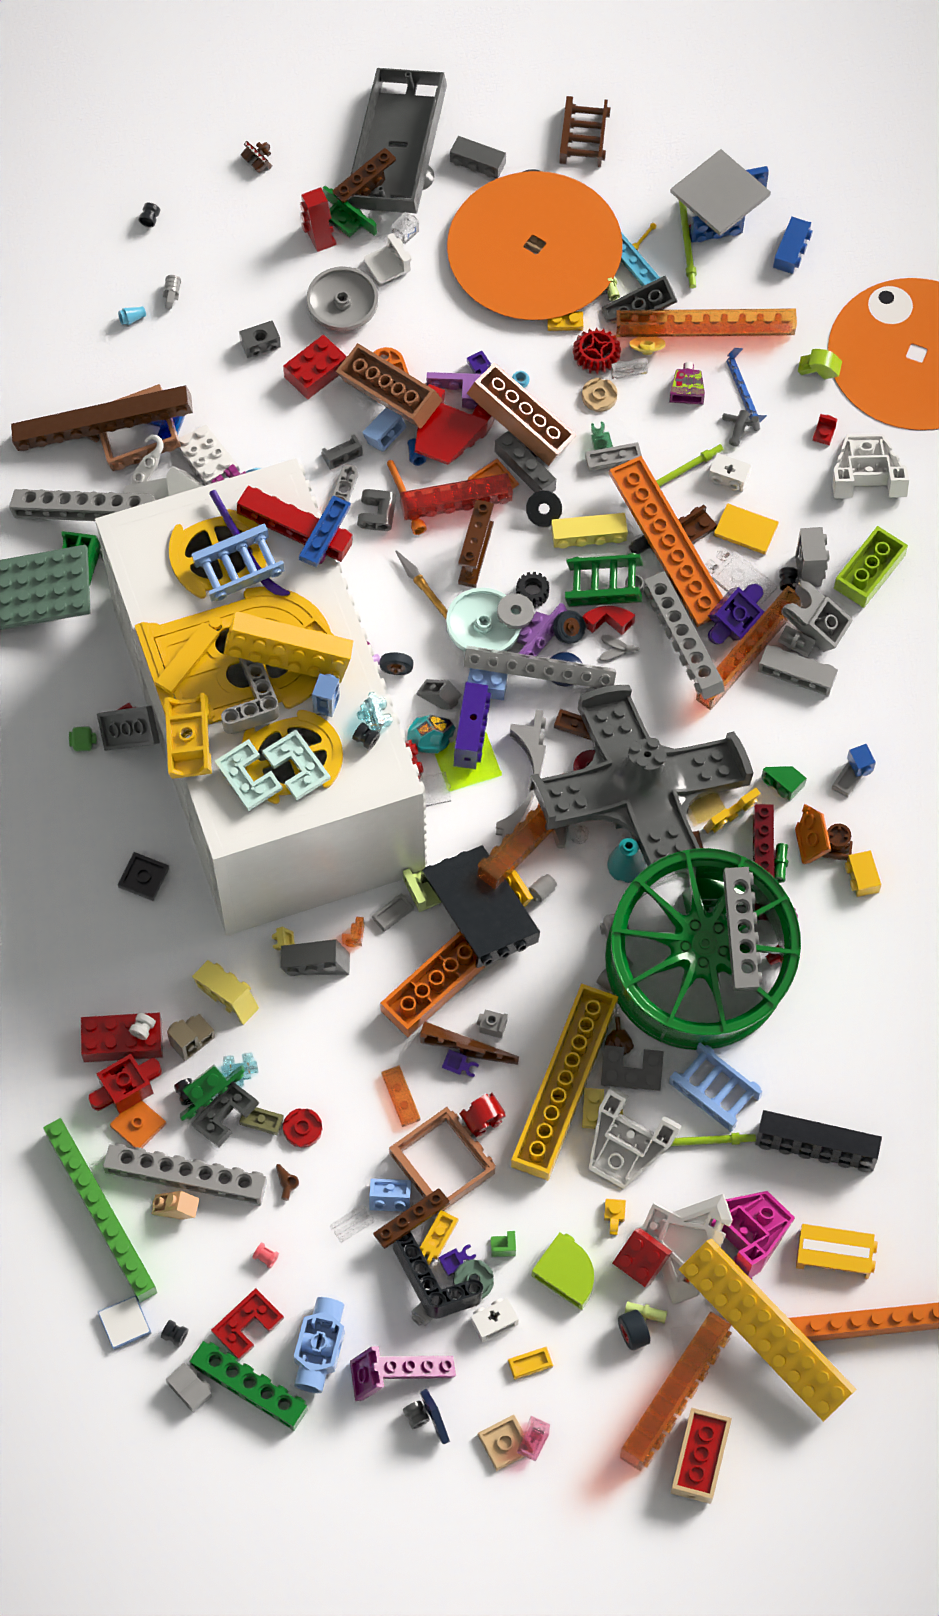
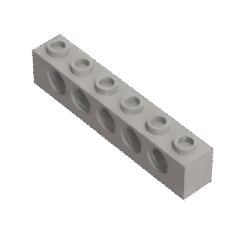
[723,867,762,992]

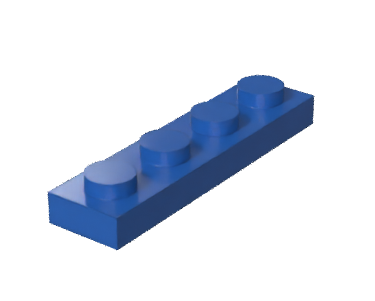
[299,496,351,568]

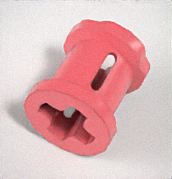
[252,1243,279,1268]

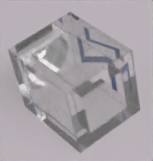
[392,212,419,244]

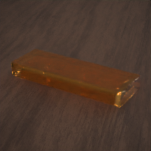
[381,1065,421,1127]

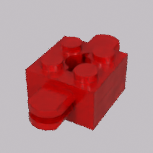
[89,1054,162,1114]

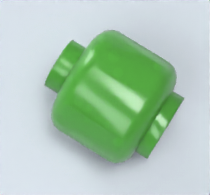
[69,726,97,751]

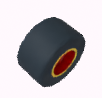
[618,1309,651,1350]

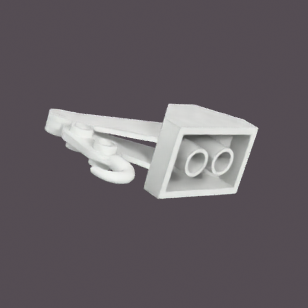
[123,435,205,500]

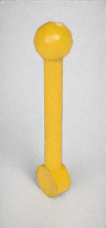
[632,223,657,250]

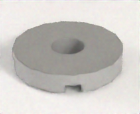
[497,594,534,629]

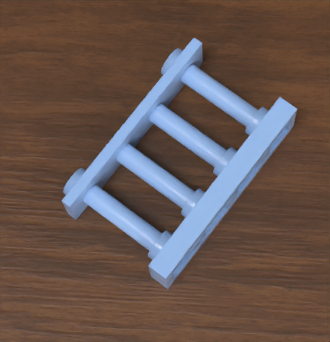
[191,523,285,601]
[669,1043,762,1132]

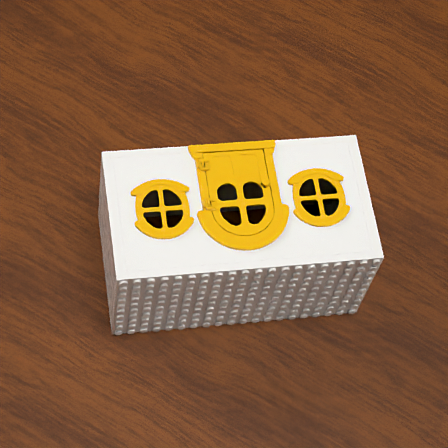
[95,458,427,936]

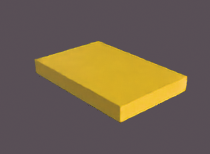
[714,503,779,555]

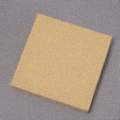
[477,1415,534,1472]

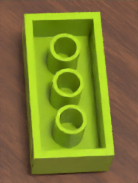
[833,526,908,608]

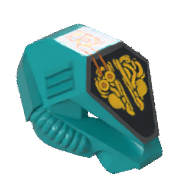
[407,714,456,754]

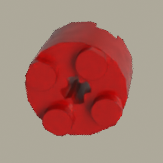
[459,1092,506,1138]

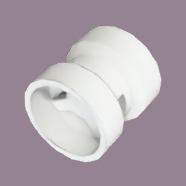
[129,1013,156,1040]

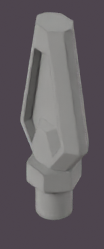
[551,825,569,848]

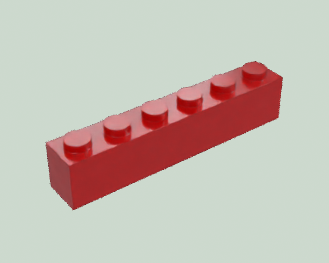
[237,486,353,562]

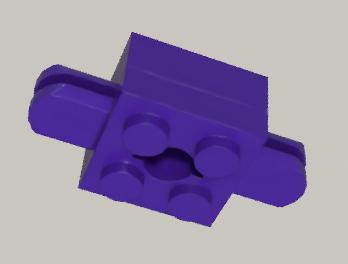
[707,584,765,645]

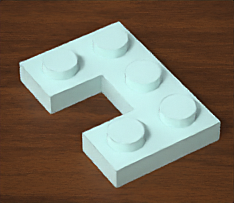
[262,730,331,801]
[215,739,283,811]

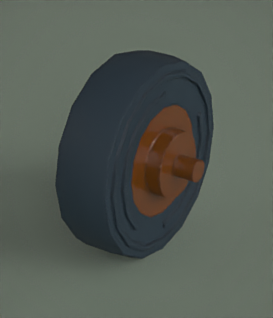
[553,610,586,644]
[379,652,414,675]

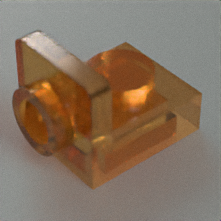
[342,916,365,947]

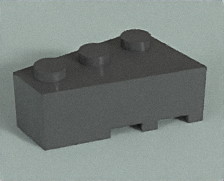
[280,939,350,976]

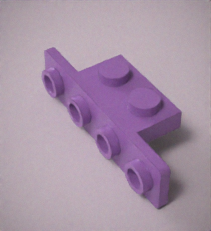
[516,603,568,656]

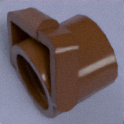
[822,823,853,861]

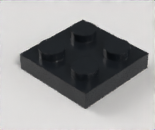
[117,852,169,901]

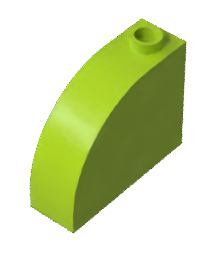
[531,1232,594,1310]

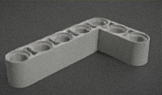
[221,658,279,734]

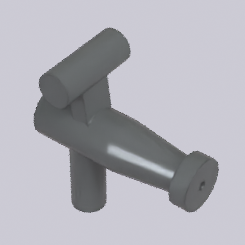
[722,410,760,446]

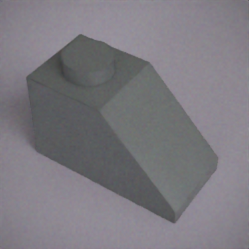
[416,679,462,709]

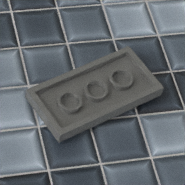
[97,705,160,751]

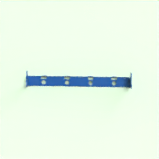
[726,348,767,422]

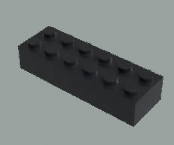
[755,1110,882,1172]

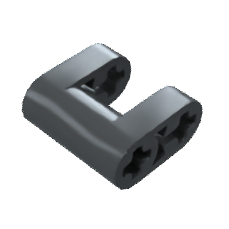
[357,489,397,531]

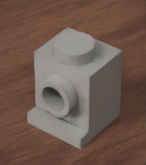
[477,1009,508,1039]

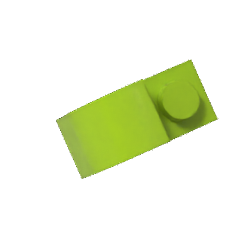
[798,349,842,380]

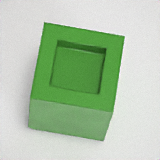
[491,1231,516,1257]

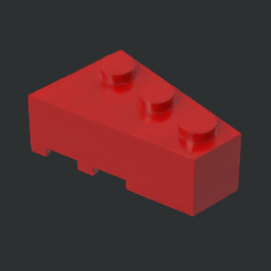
[300,187,337,252]

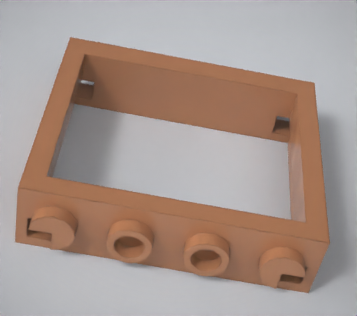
[99,384,181,471]
[389,1107,496,1215]

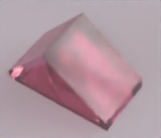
[517,1416,550,1461]

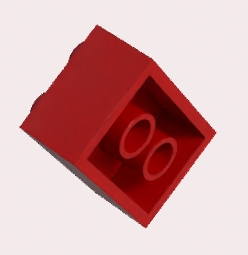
[283,334,347,400]

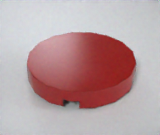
[283,1108,323,1148]

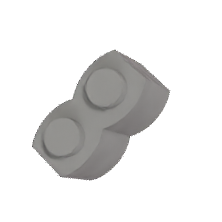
[166,1363,212,1413]

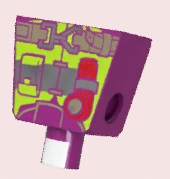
[669,362,705,405]

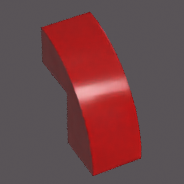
[582,606,635,635]

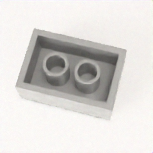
[795,527,830,587]

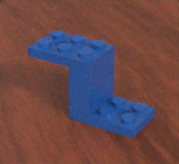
[690,166,769,243]

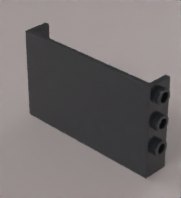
[420,845,540,968]

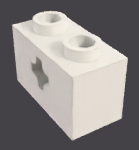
[708,453,751,491]
[471,1298,519,1343]

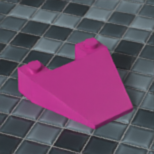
[711,1191,795,1278]

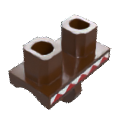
[240,141,273,173]

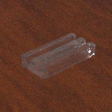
[330,1203,375,1243]

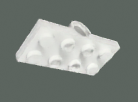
[178,425,240,485]

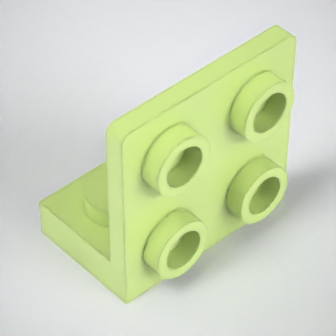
[403,868,441,912]

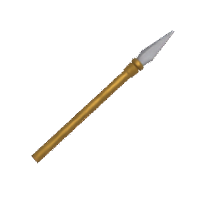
[395,550,448,619]

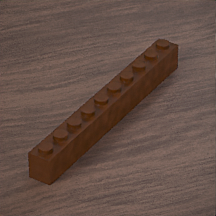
[11,385,193,451]

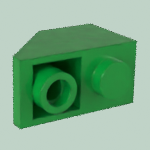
[761,766,807,801]

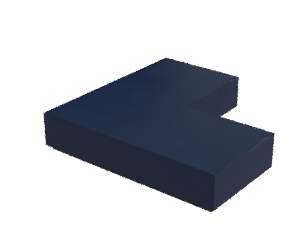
[420,1389,450,1444]

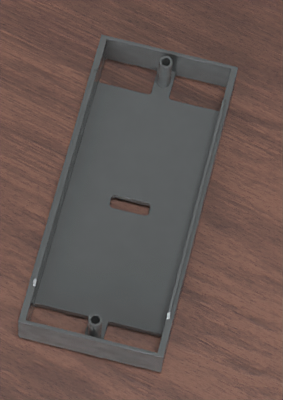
[348,68,447,214]

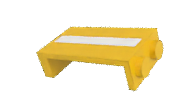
[796,1224,878,1279]

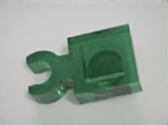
[591,421,613,450]

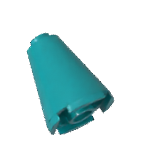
[607,838,646,883]

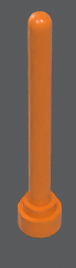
[387,460,427,535]

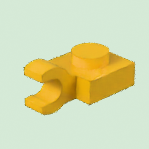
[604,1199,626,1235]

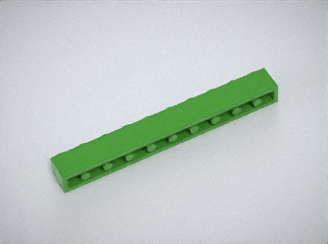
[43,1118,158,1303]

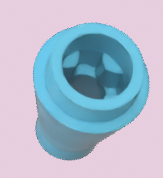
[118,306,146,325]

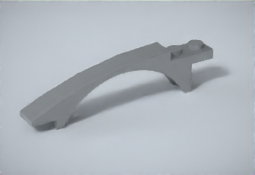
[496,710,546,854]

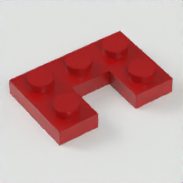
[211,1288,284,1361]

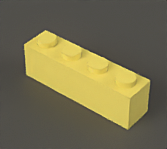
[551,513,628,549]

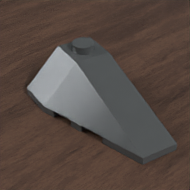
[601,276,678,322]

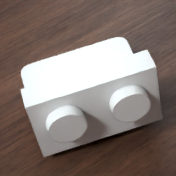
[364,233,412,284]

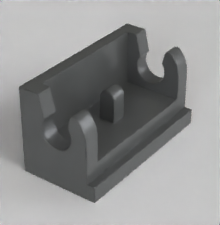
[321,434,363,470]

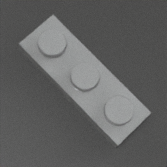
[585,442,642,471]

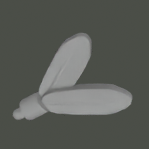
[600,635,640,661]

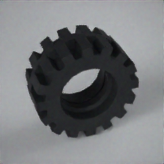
[516,572,549,608]

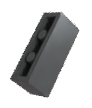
[450,136,506,179]

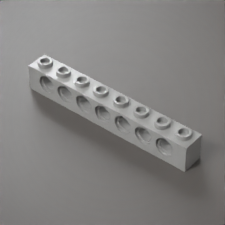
[9,489,155,521]
[643,571,725,700]
[464,645,616,688]
[103,1143,267,1205]

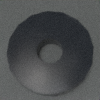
[526,490,562,527]

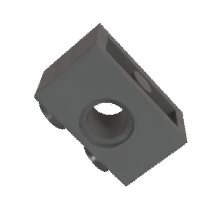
[239,320,281,358]

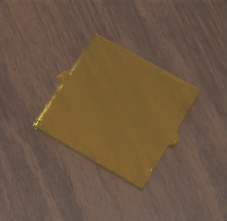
[689,793,725,824]

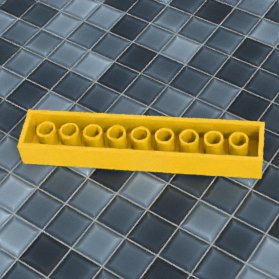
[511,983,618,1181]
[678,1239,857,1422]

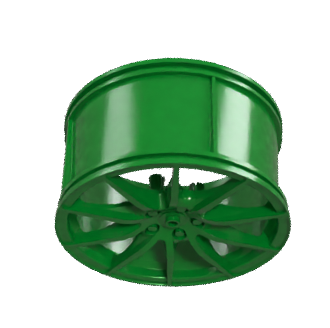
[605,848,801,1050]

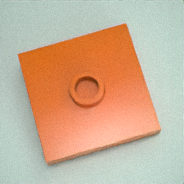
[109,1101,167,1148]

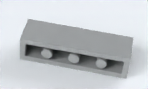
[758,645,838,696]

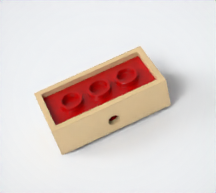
[670,1408,732,1504]

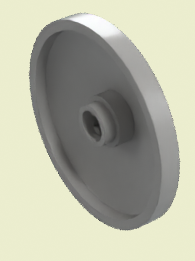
[307,266,378,331]

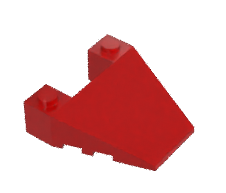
[415,384,494,465]

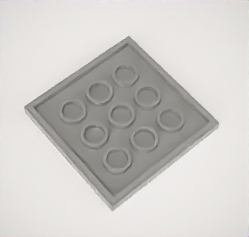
[670,149,771,236]

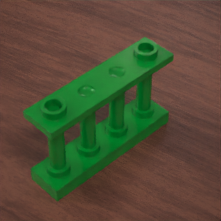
[565,553,643,607]

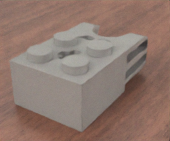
[781,581,853,652]

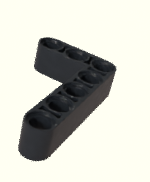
[393,1232,483,1319]

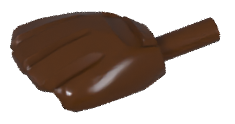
[604,1017,634,1055]

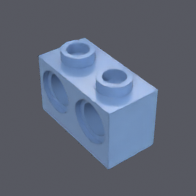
[312,674,340,717]

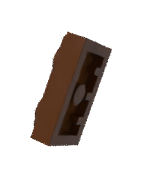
[678,505,717,544]

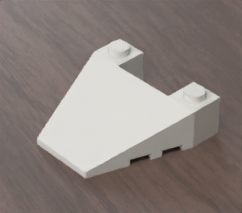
[832,434,909,499]
[589,1087,682,1189]

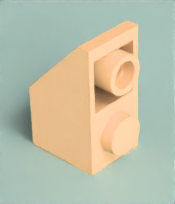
[151,1191,199,1220]

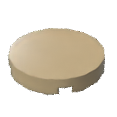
[582,378,618,412]

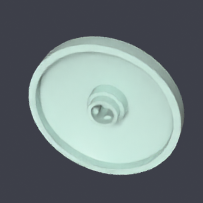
[446,588,520,652]

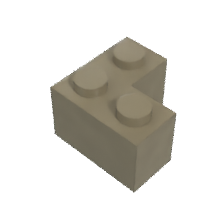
[167,1014,216,1061]

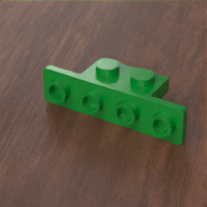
[322,186,377,238]
[180,1065,245,1121]

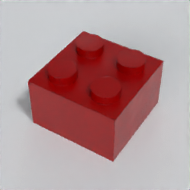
[612,1228,673,1287]

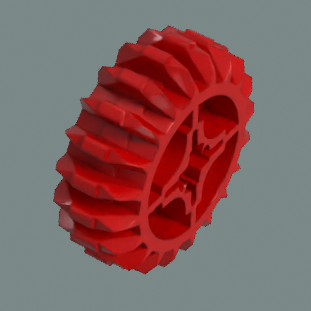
[573,327,621,374]

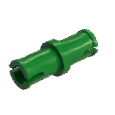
[774,843,789,883]

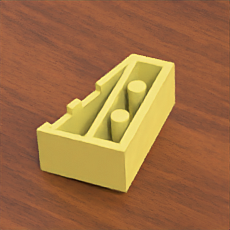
[192,960,259,1025]

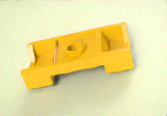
[165,693,212,779]

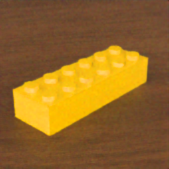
[224,611,353,683]

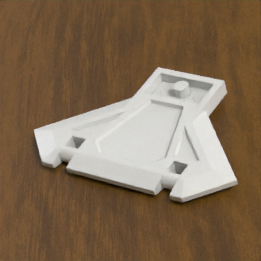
[641,1194,733,1304]

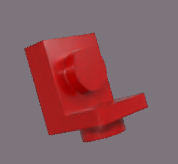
[812,414,838,446]

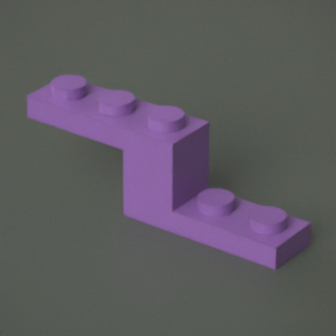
[426,372,481,409]

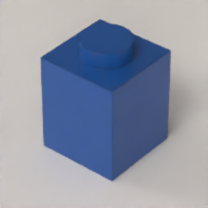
[847,744,876,777]

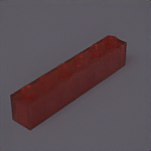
[400,473,513,520]

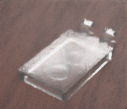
[705,547,777,607]

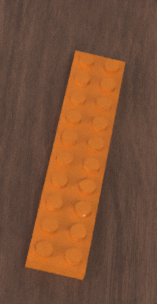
[608,456,723,627]

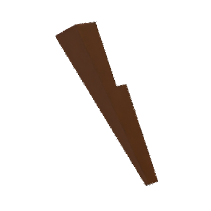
[420,1021,519,1065]

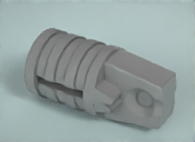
[163,275,181,309]

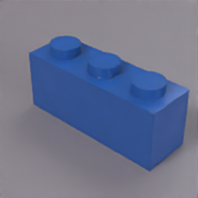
[773,216,813,274]

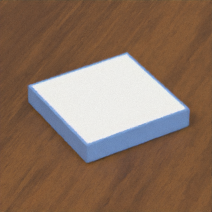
[98,1295,152,1350]

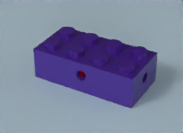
[453,682,491,769]

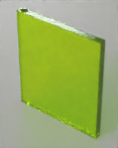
[434,732,502,792]

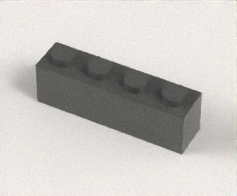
[494,431,557,493]

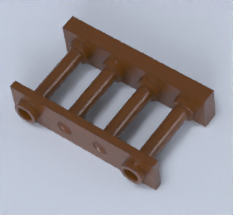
[559,96,611,167]
[458,499,494,588]

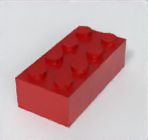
[81,1012,163,1062]

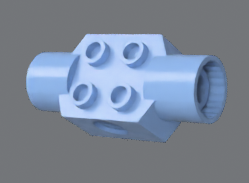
[294,1297,345,1393]

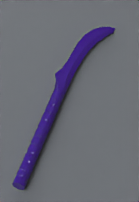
[209,490,290,596]

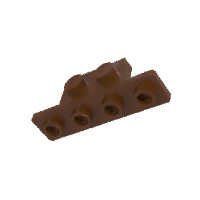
[333,148,396,203]
[373,1188,450,1249]

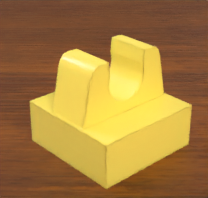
[272,926,295,951]

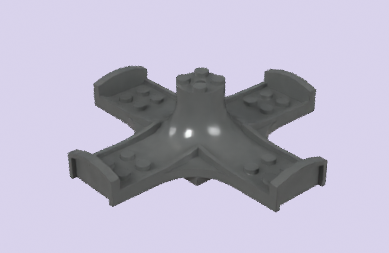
[528,685,754,866]

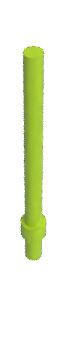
[679,201,697,289]
[656,444,724,487]
[671,1133,756,1146]

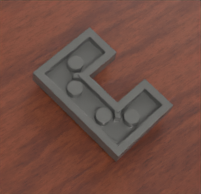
[601,1045,664,1091]
[191,1082,259,1148]

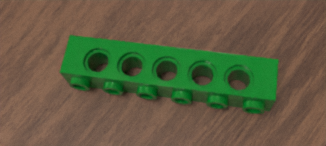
[189,1341,308,1431]

